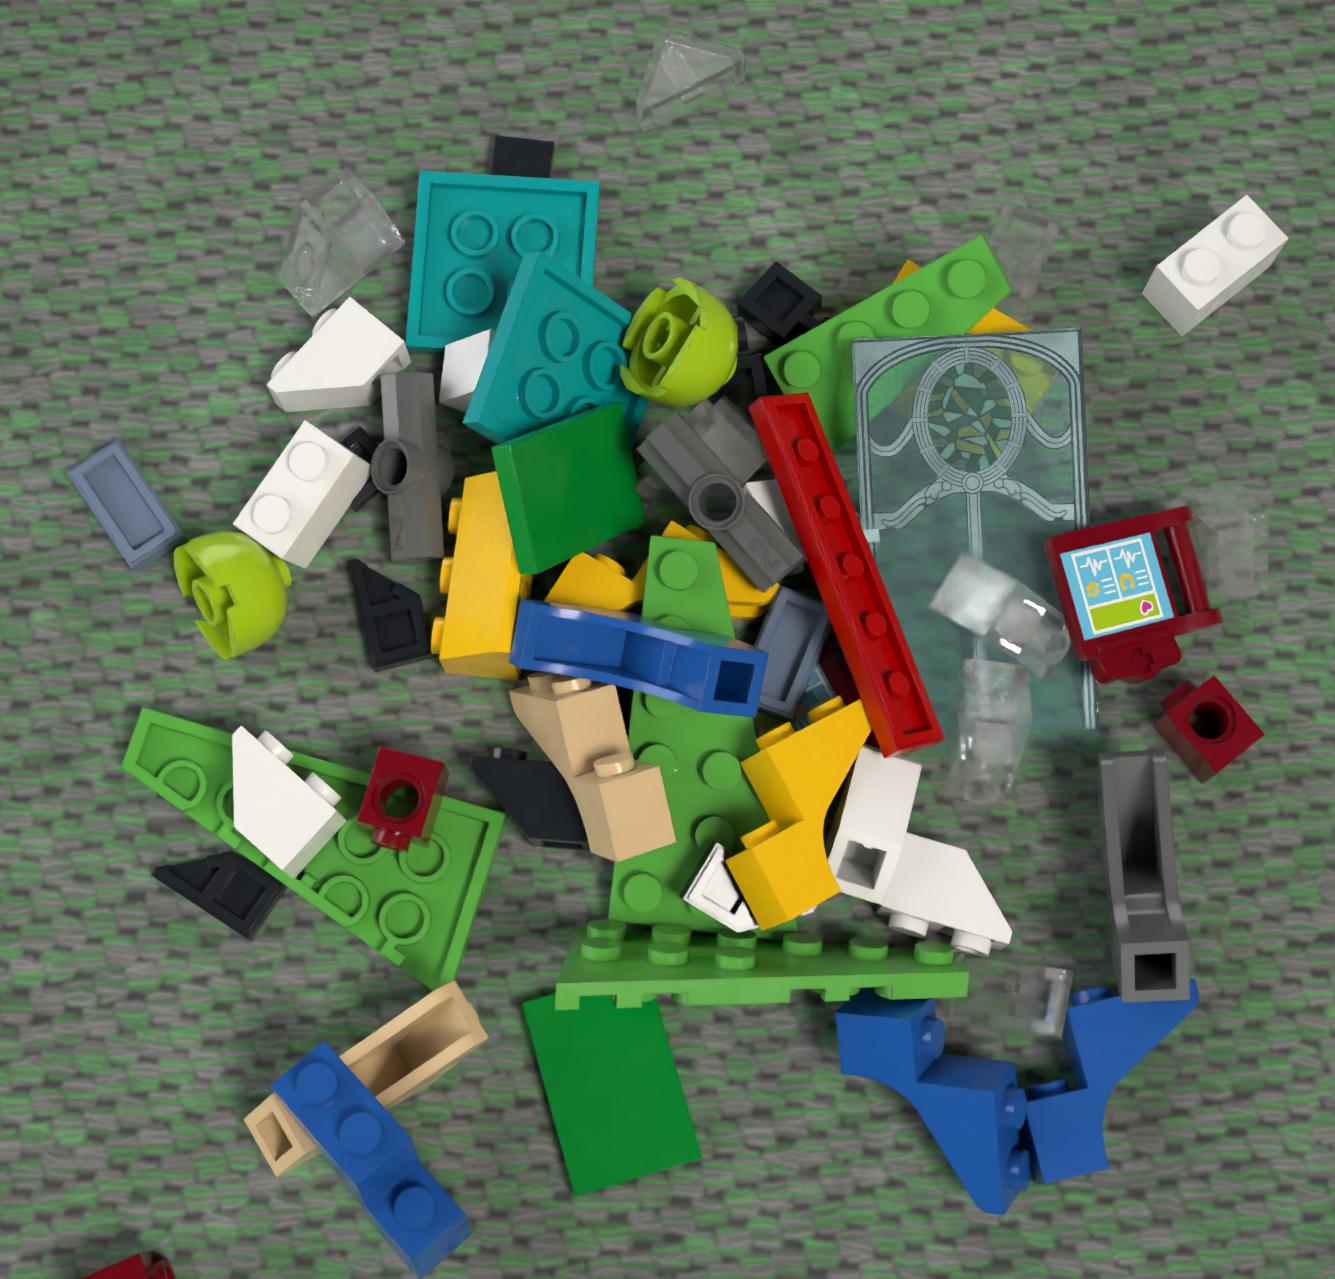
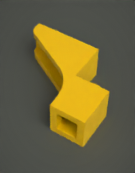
[544,520,780,620]
[725,695,872,931]

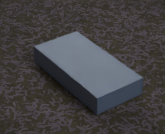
[66,439,187,573]
[754,586,833,725]

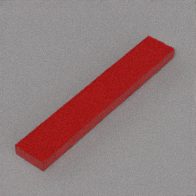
[748,392,945,759]

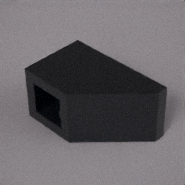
[471,748,590,851]

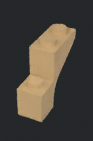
[509,671,676,862]
[244,980,489,1178]

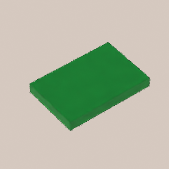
[491,402,646,575]
[522,993,702,1197]

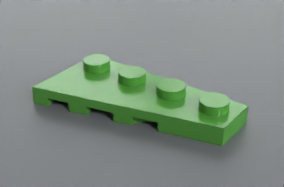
[763,234,1014,455]

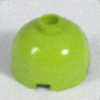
[620,277,738,408]
[174,531,292,660]

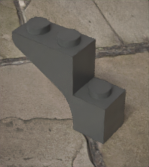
[1098,749,1190,1003]

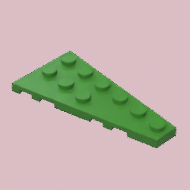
[608,535,799,941]
[121,707,508,991]
[555,920,969,1010]

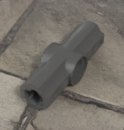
[371,371,454,565]
[637,413,806,593]

